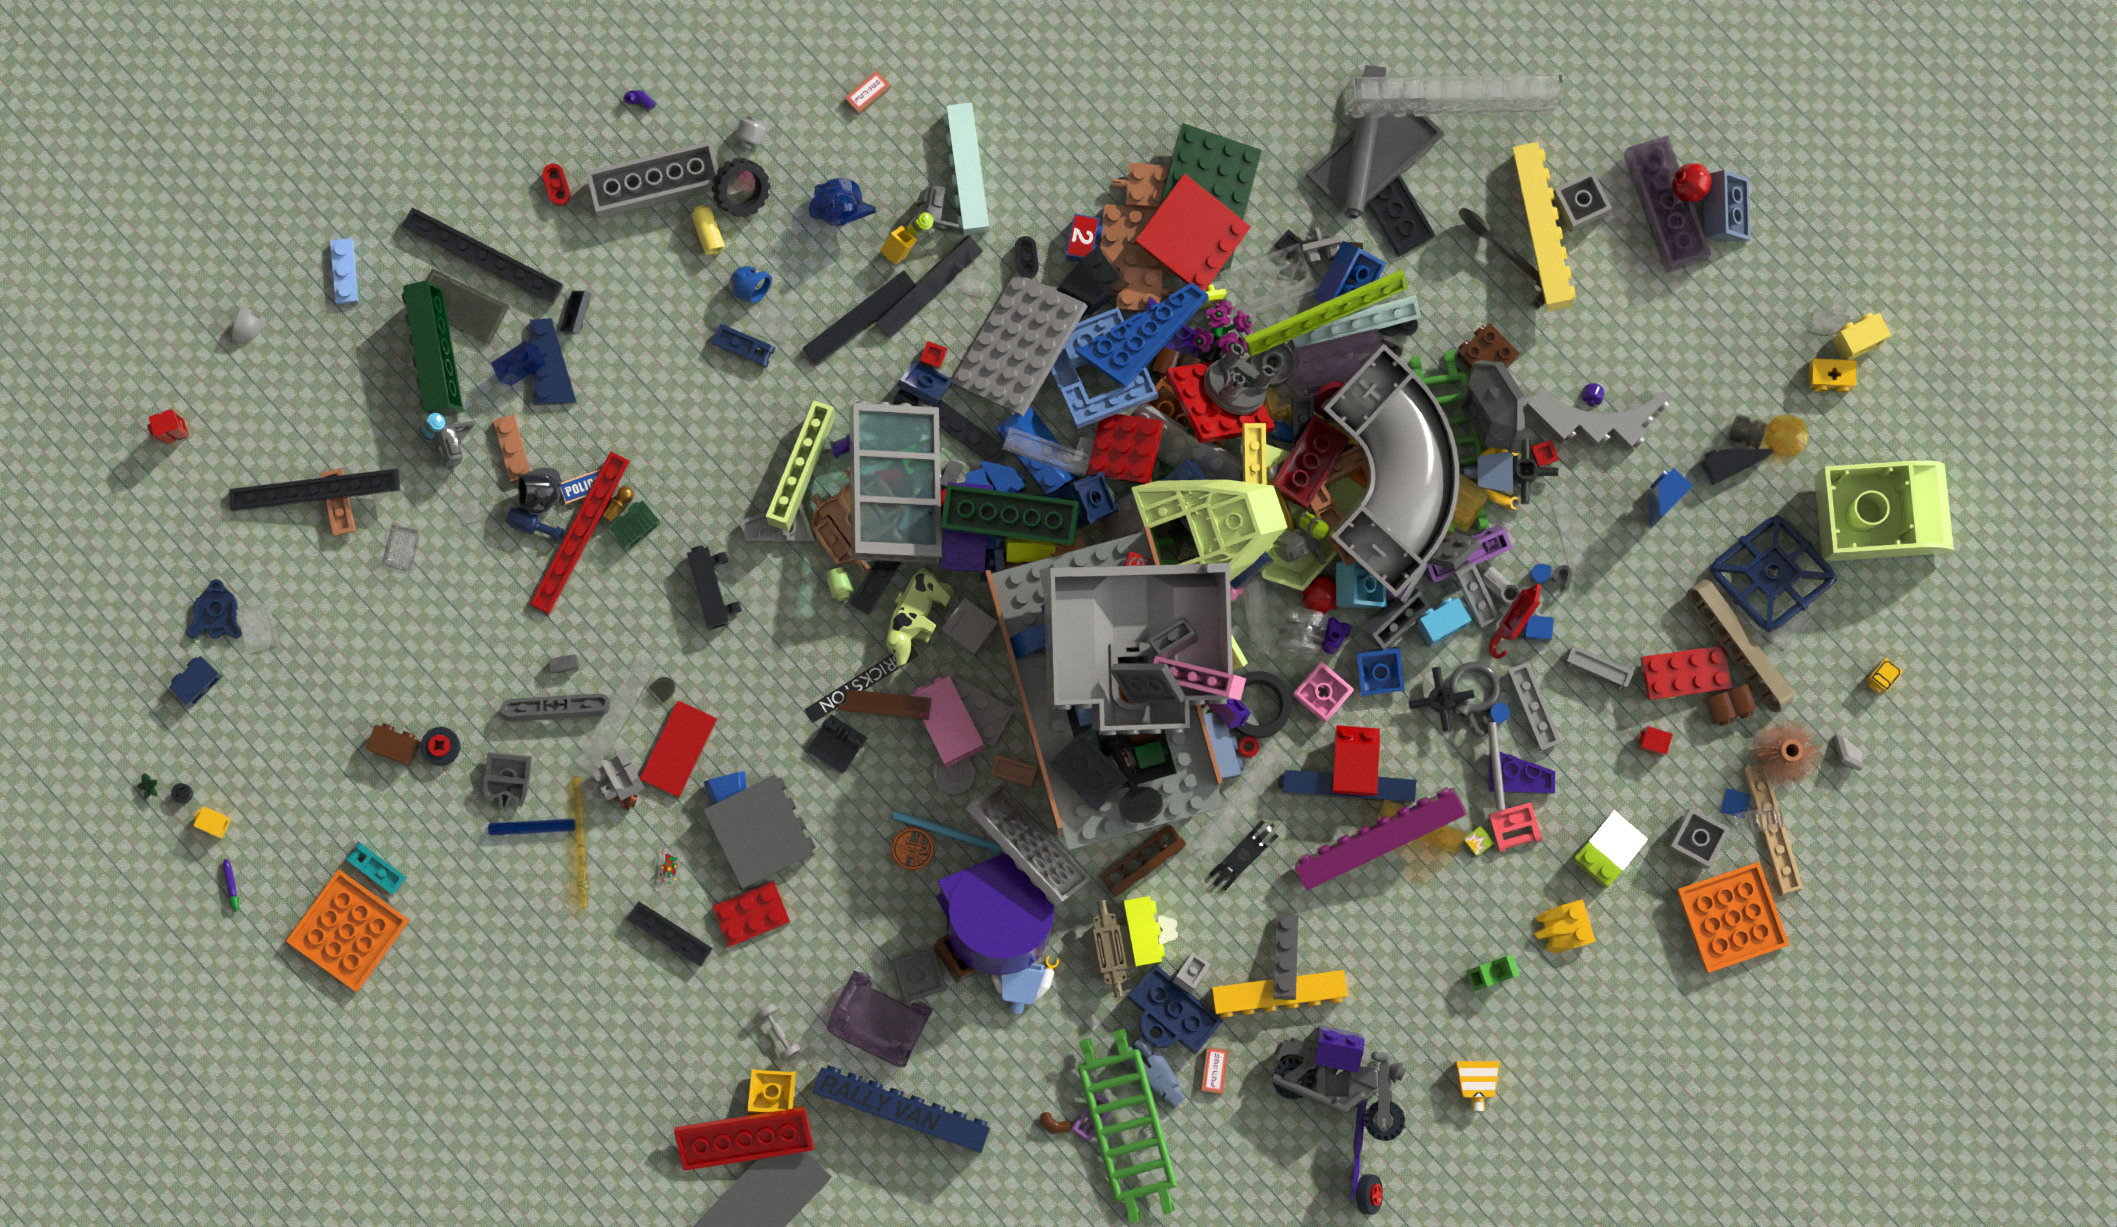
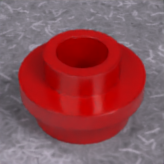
[1237,736,1259,758]

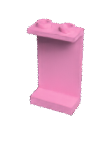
[910,676,985,768]

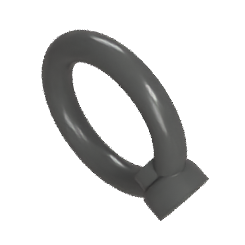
[1449,662,1500,718]

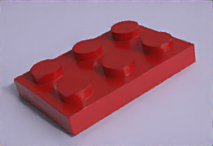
[712,881,791,947]

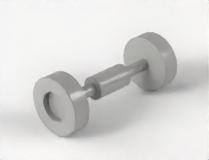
[755,1004,801,1061]

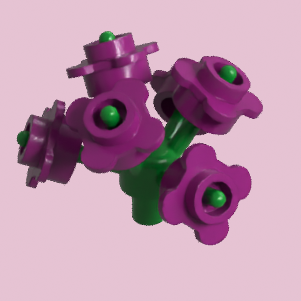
[1191,298,1252,356]

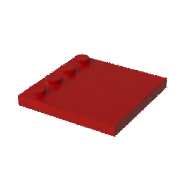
[1134,174,1251,292]

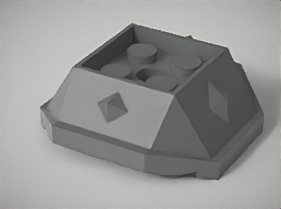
[1461,360,1525,453]

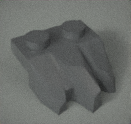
[483,752,532,812]

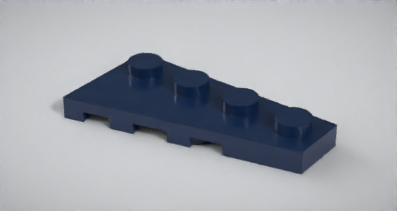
[530,318,577,405]

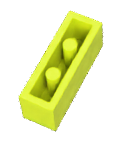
[1124,896,1165,967]

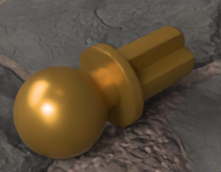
[603,486,634,523]

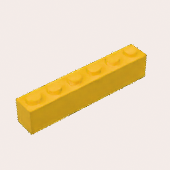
[1211,970,1348,1018]

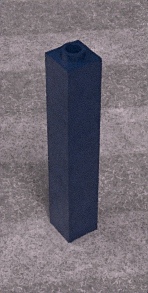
[1278,770,1416,804]

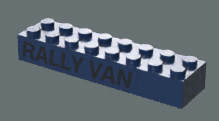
[812,1065,991,1153]

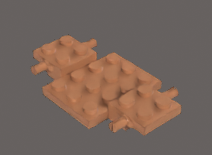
[1100,162,1176,313]

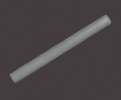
[1487,722,1506,811]

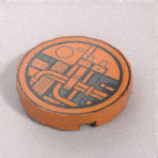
[891,827,935,871]

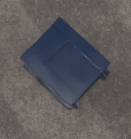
[1042,471,1119,529]

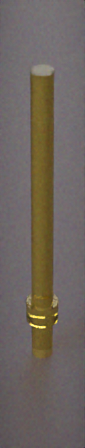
[573,776,590,908]

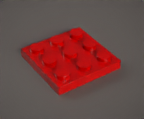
[1086,414,1164,484]

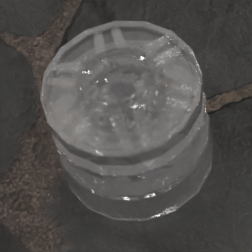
[1276,607,1329,655]

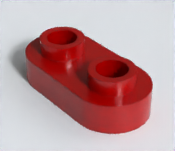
[542,163,571,206]

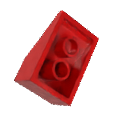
[1333,725,1380,796]

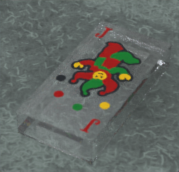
[656,847,682,892]

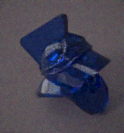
[809,178,876,226]

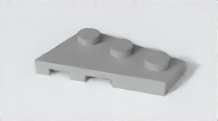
[739,501,815,543]

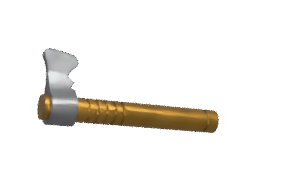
[1266,460,1297,532]

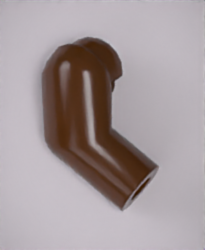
[1039,1112,1071,1134]

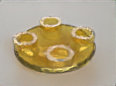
[1766,414,1809,457]

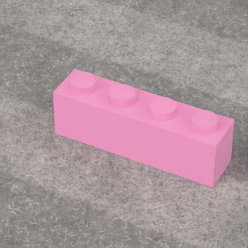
[1153,656,1246,700]

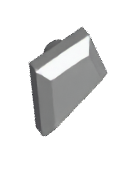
[1834,734,1863,771]

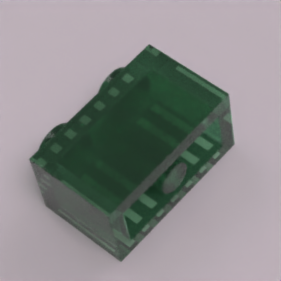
[609,500,661,551]

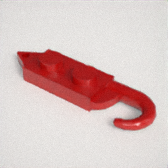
[1489,584,1541,659]

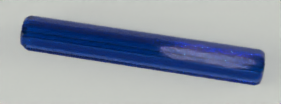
[488,819,576,836]

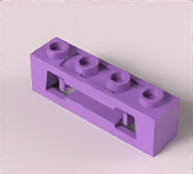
[1424,525,1512,583]

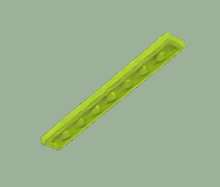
[1244,269,1408,357]

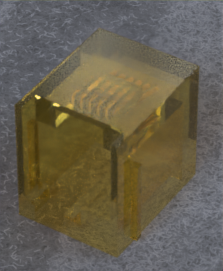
[1451,473,1490,532]

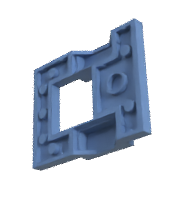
[1050,307,1158,429]

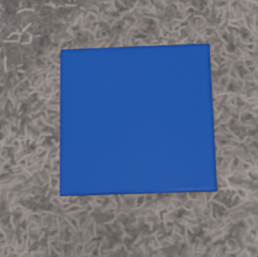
[1721,788,1751,818]

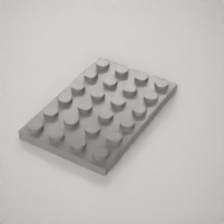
[952,273,1087,417]
[966,784,1091,907]

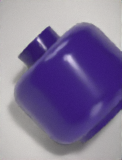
[1582,383,1605,407]

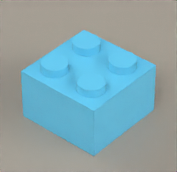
[1336,561,1387,610]
[1416,598,1471,648]

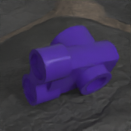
[1322,617,1352,654]

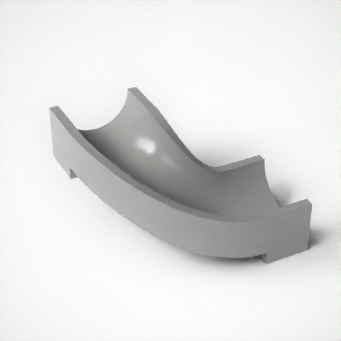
[1320,342,1459,597]

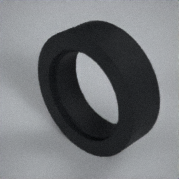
[1235,671,1292,739]

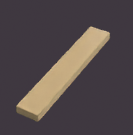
[1743,763,1803,895]

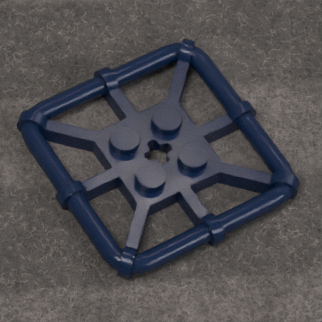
[1709,514,1837,633]

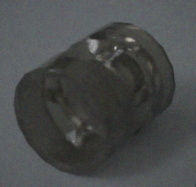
[1729,413,1767,449]

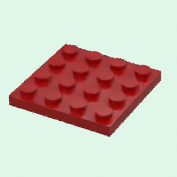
[1164,358,1275,444]

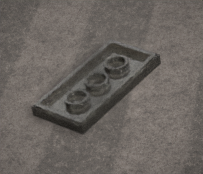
[426,269,509,344]

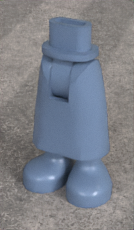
[1120,1035,1186,1108]

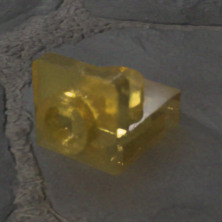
[1264,387,1291,419]

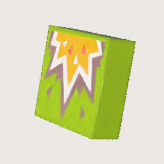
[1463,826,1494,857]

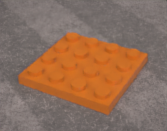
[1676,862,1789,974]
[286,869,411,993]

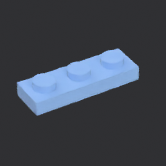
[330,238,358,305]

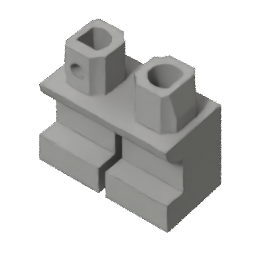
[593,748,645,801]

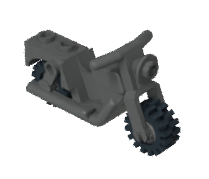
[1272,1037,1406,1141]

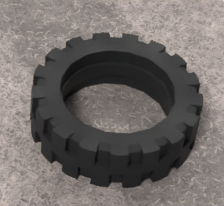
[711,158,770,217]

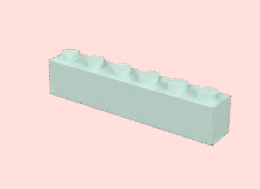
[943,102,989,235]

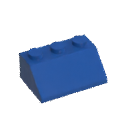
[1314,240,1387,311]
[1648,468,1693,528]

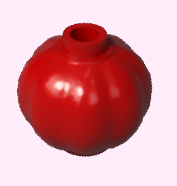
[1672,163,1712,203]
[1300,575,1338,615]

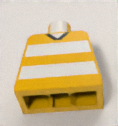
[1455,1061,1500,1111]

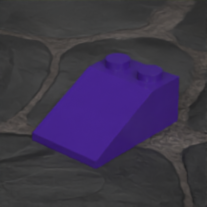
[1314,1025,1365,1073]

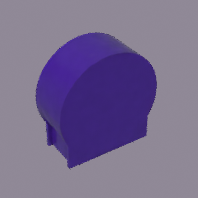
[936,853,1054,975]

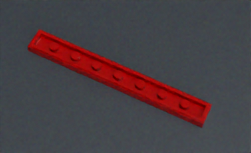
[530,451,631,615]

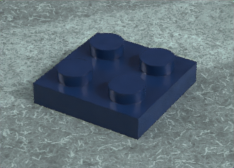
[897,360,953,406]

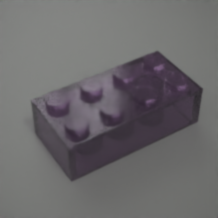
[1293,328,1382,395]

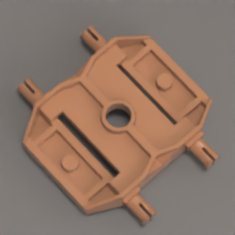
[810,466,905,573]

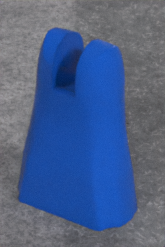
[704,771,747,805]

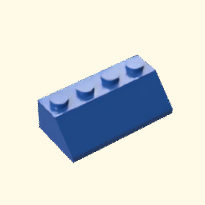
[996,406,1083,495]

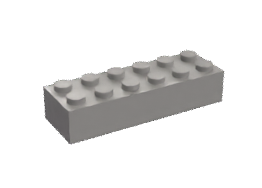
[586,141,719,219]

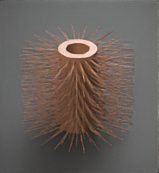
[1748,718,1824,788]

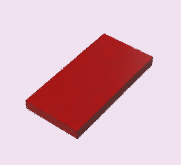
[640,700,718,798]

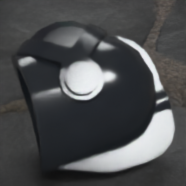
[518,468,561,515]

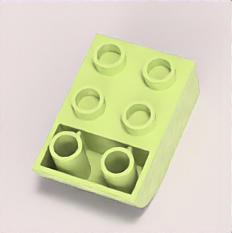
[1814,461,1954,561]

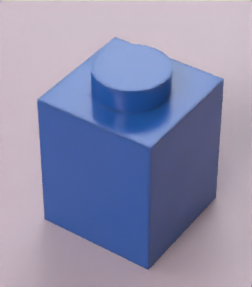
[1520,615,1554,642]

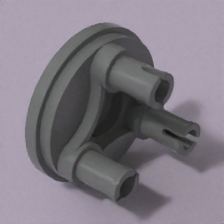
[1204,343,1275,415]

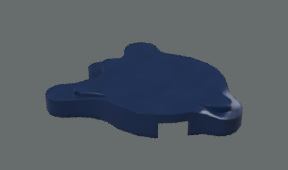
[187,579,243,639]

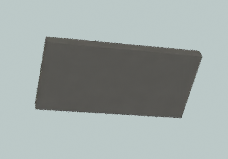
[1306,90,1444,219]
[693,1152,832,1227]

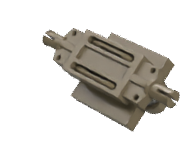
[1084,900,1136,998]

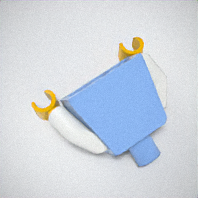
[991,956,1059,1014]

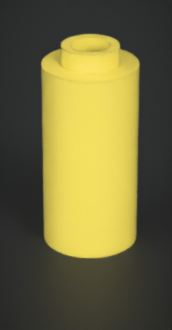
[691,205,725,255]

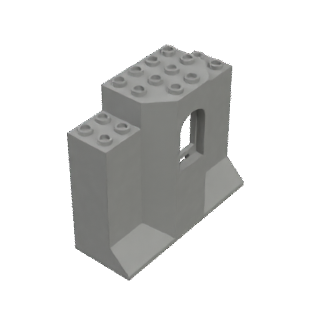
[1040,563,1233,735]

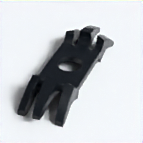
[1209,820,1279,891]

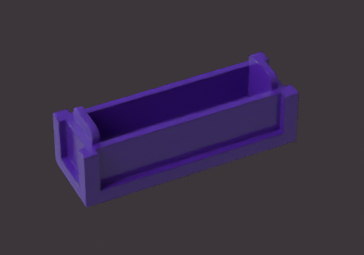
[1205,699,1251,729]

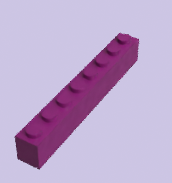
[1295,787,1466,891]

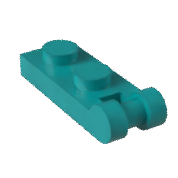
[345,841,407,895]

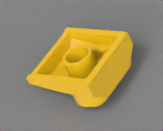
[748,1069,796,1115]

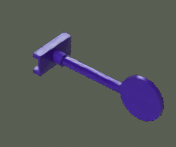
[1342,1070,1367,1201]

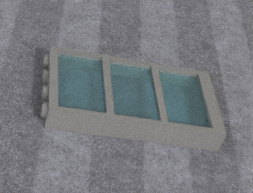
[849,401,942,563]

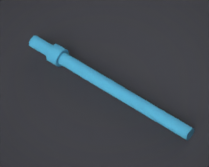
[892,811,1004,855]

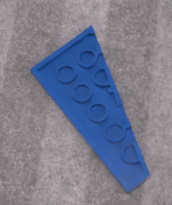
[1075,283,1209,388]

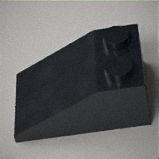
[1056,246,1129,322]

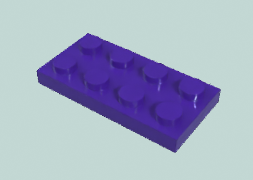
[940,482,992,573]

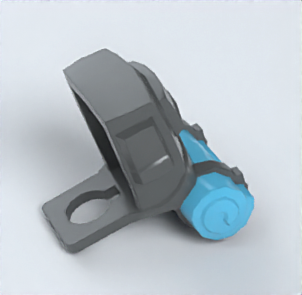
[419,413,475,468]

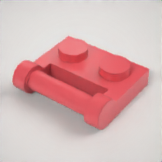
[1488,802,1542,853]

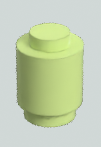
[826,567,853,601]

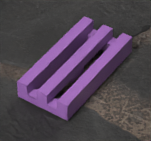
[1072,1093,1111,1142]

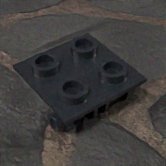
[807,714,867,774]

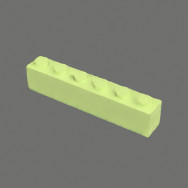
[766,400,836,532]

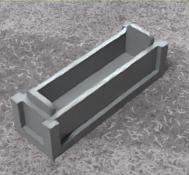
[1564,645,1634,691]

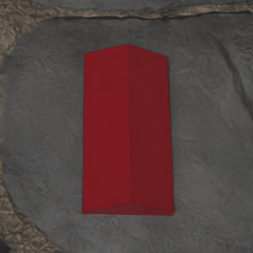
[1271,414,1350,509]

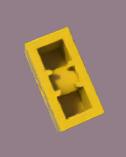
[1808,358,1856,393]

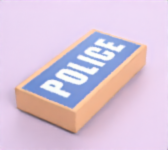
[561,469,600,505]

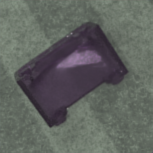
[827,970,933,1068]

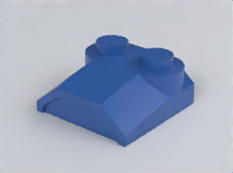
[1356,647,1405,697]

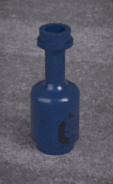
[505,507,564,541]

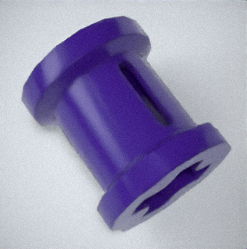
[829,434,850,459]

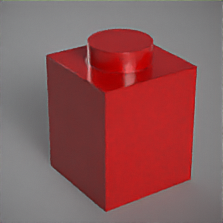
[1637,726,1673,757]

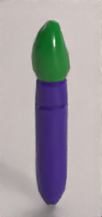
[223,859,239,912]

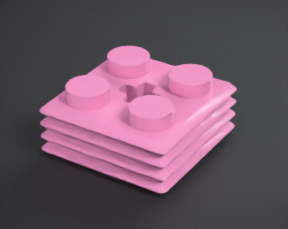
[1293,662,1354,723]

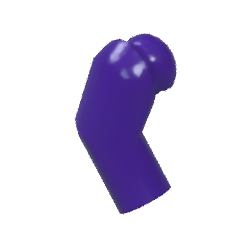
[624,90,656,111]

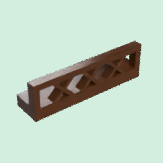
[838,689,931,720]
[1100,824,1187,898]

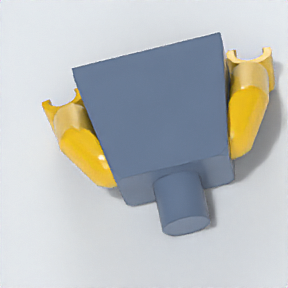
[1464,447,1519,510]

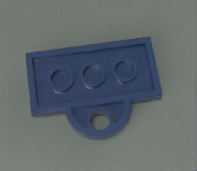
[1127,964,1223,1055]

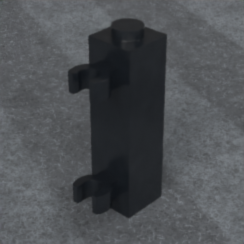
[687,545,742,630]

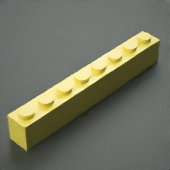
[1513,142,1576,312]

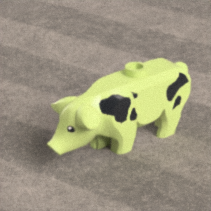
[886,567,954,667]

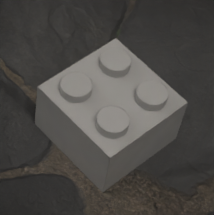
[1553,171,1612,233]
[1667,808,1730,869]

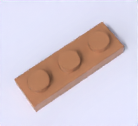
[493,414,530,483]
[320,468,356,537]

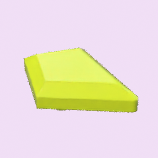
[1199,285,1226,309]

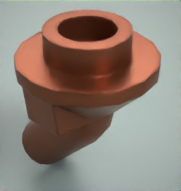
[610,794,638,811]

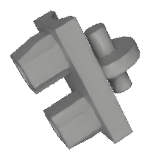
[1301,227,1341,265]

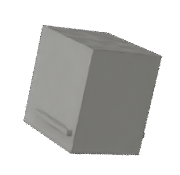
[941,598,998,657]

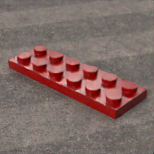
[674,1107,815,1171]

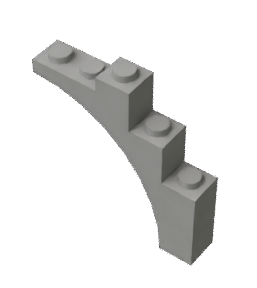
[1525,388,1671,450]

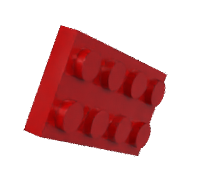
[1640,646,1732,701]

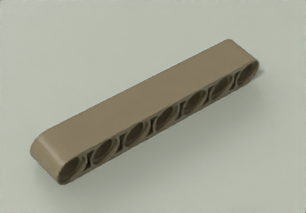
[1687,579,1794,712]

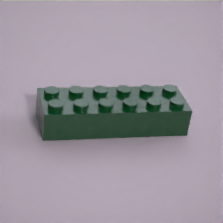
[402,280,464,417]
[941,484,1080,548]

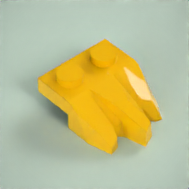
[1532,899,1596,953]

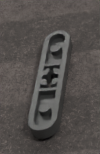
[500,694,611,722]

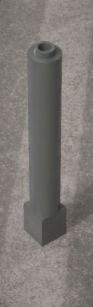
[1342,65,1386,219]

